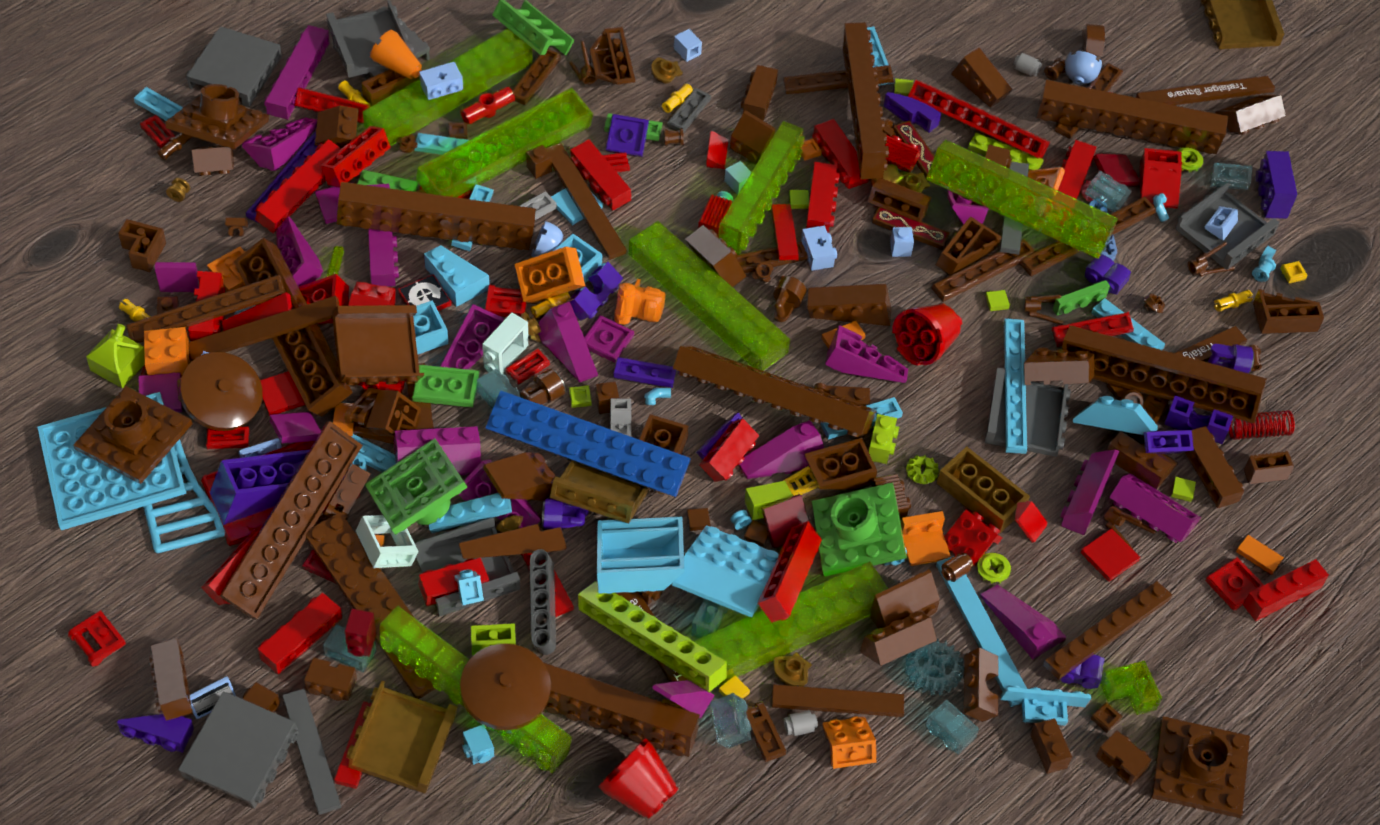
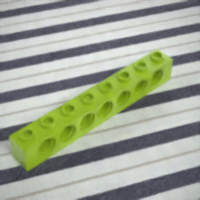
[578,581,727,692]

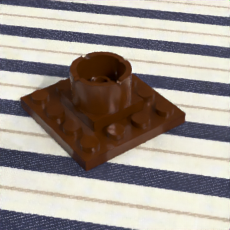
[165,84,269,149]
[73,386,193,484]
[1152,716,1250,818]

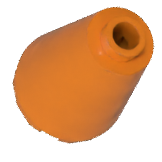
[370,30,422,79]

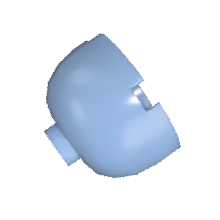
[1065,51,1102,85]
[531,221,563,257]

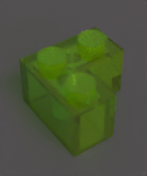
[1100,660,1162,715]

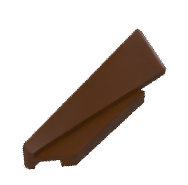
[459,524,567,559]

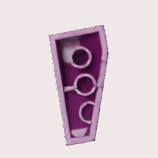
[242,118,317,171]
[947,168,988,225]
[276,217,323,287]
[538,302,598,383]
[440,304,505,370]
[825,325,908,383]
[980,584,1066,660]
[652,680,715,718]

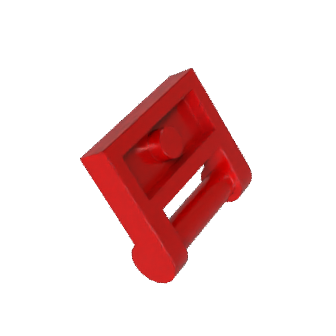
[485,285,527,317]
[68,610,126,667]

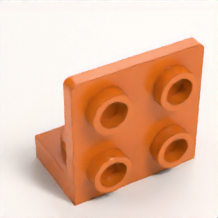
[901,511,950,566]
[823,716,876,769]

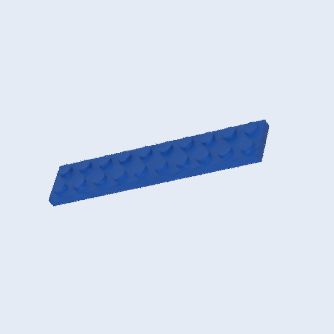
[486,390,691,498]

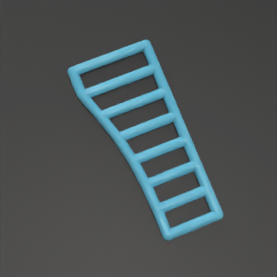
[143,439,225,553]

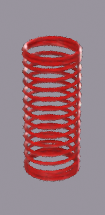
[1229,410,1295,440]

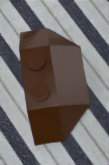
[590,27,635,84]

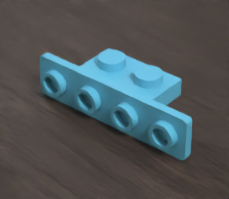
[1001,686,1091,726]

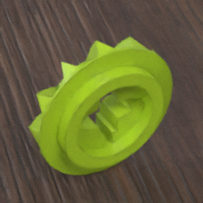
[1177,148,1203,173]
[906,455,939,484]
[977,553,1011,584]

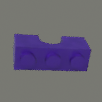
[566,261,623,321]
[1164,396,1233,444]

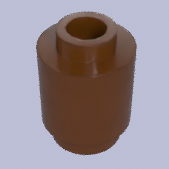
[941,553,973,582]

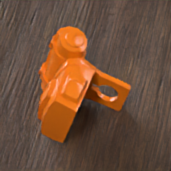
[614,279,665,325]

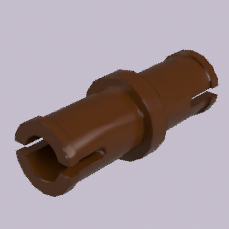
[157,133,193,160]

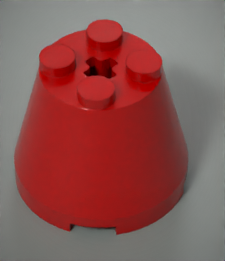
[892,303,962,366]
[598,738,679,819]

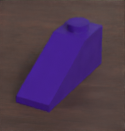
[1144,430,1194,454]

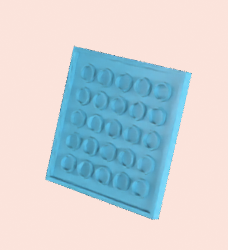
[38,392,187,530]

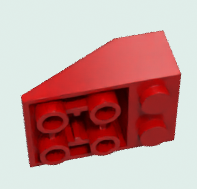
[1140,148,1182,209]

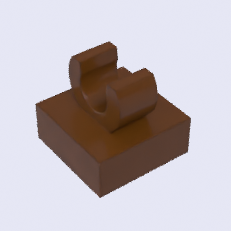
[225,218,248,237]

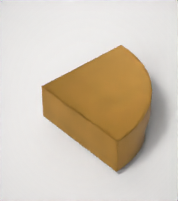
[496,515,523,532]

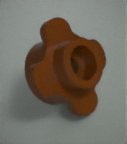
[397,134,418,153]
[752,261,773,283]

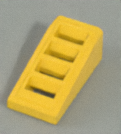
[783,466,818,496]

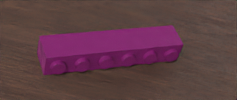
[264,25,330,120]
[369,184,399,287]

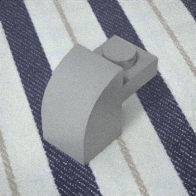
[610,398,631,437]

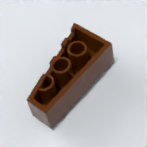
[807,284,891,326]

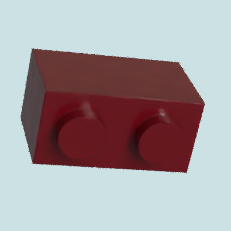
[345,609,377,657]

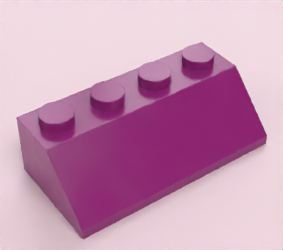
[394,426,481,475]
[1060,450,1119,535]
[1110,474,1201,543]

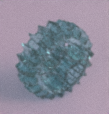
[905,638,964,695]

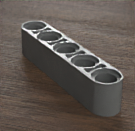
[530,549,556,655]

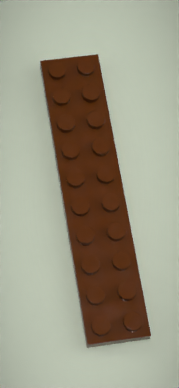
[219,421,363,620]
[303,512,454,699]

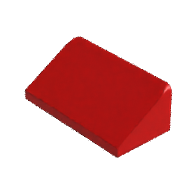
[706,131,729,169]
[1015,501,1048,543]

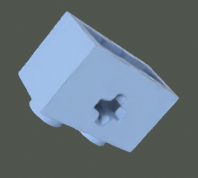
[419,62,463,100]
[801,226,837,271]

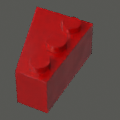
[188,271,225,341]

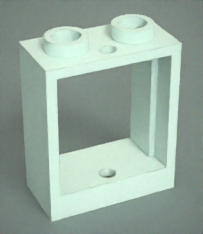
[483,313,528,377]
[356,515,419,568]

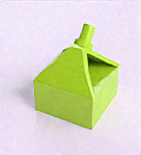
[86,324,145,388]

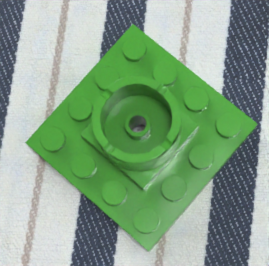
[365,438,468,535]
[812,483,907,576]

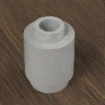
[1013,53,1042,76]
[784,710,818,736]

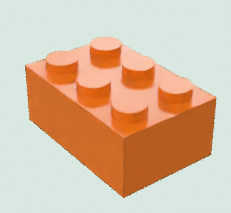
[515,247,585,303]

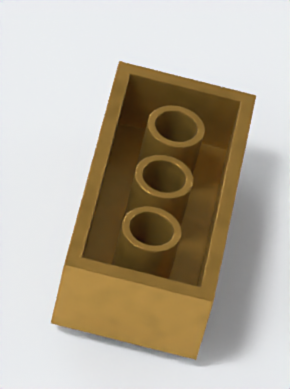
[937,446,1030,534]

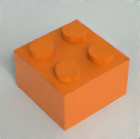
[144,327,189,375]

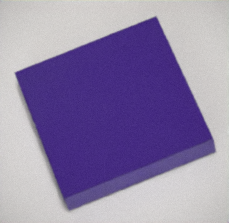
[606,114,649,157]

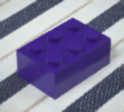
[1255,151,1298,219]

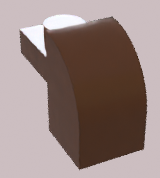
[1081,24,1105,56]

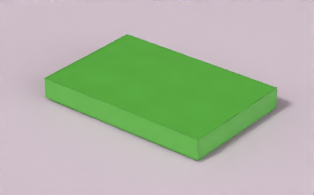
[412,365,479,407]

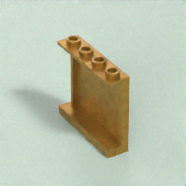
[1201,0,1285,49]
[550,461,650,524]
[346,681,458,794]

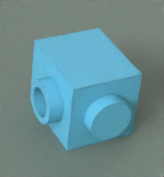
[462,725,494,765]

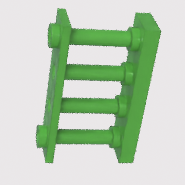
[492,0,574,55]

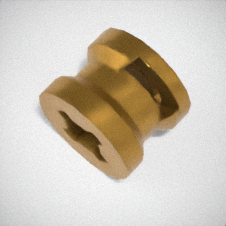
[166,178,191,202]

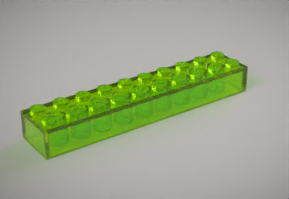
[363,28,532,146]
[416,87,593,198]
[926,140,1118,259]
[628,221,790,371]
[694,561,888,687]
[380,606,572,773]

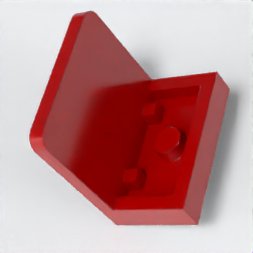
[944,510,1003,566]

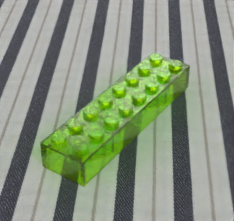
[719,121,805,255]

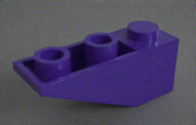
[117,714,194,753]

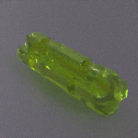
[327,246,344,277]

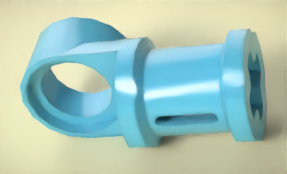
[1252,246,1276,282]

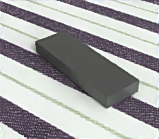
[667,88,711,133]

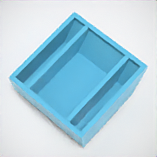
[597,517,684,594]
[672,525,779,618]

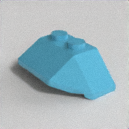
[1073,396,1158,435]

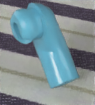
[1153,193,1169,222]
[644,388,671,405]

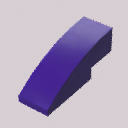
[884,92,941,133]

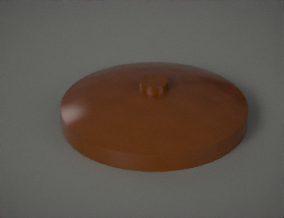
[179,352,263,431]
[460,644,551,730]

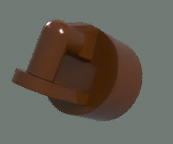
[773,276,807,322]
[519,368,566,405]

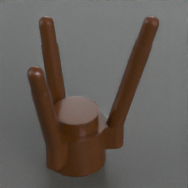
[569,41,597,84]
[1187,242,1235,277]
[1024,295,1064,325]
[1104,506,1156,549]

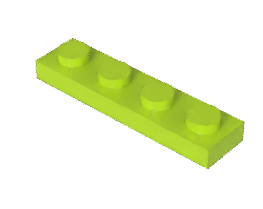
[968,132,1044,171]

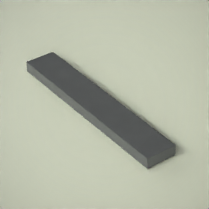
[1000,162,1029,255]
[283,689,341,815]

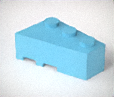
[424,245,489,307]

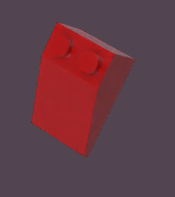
[299,274,349,324]
[348,282,395,306]

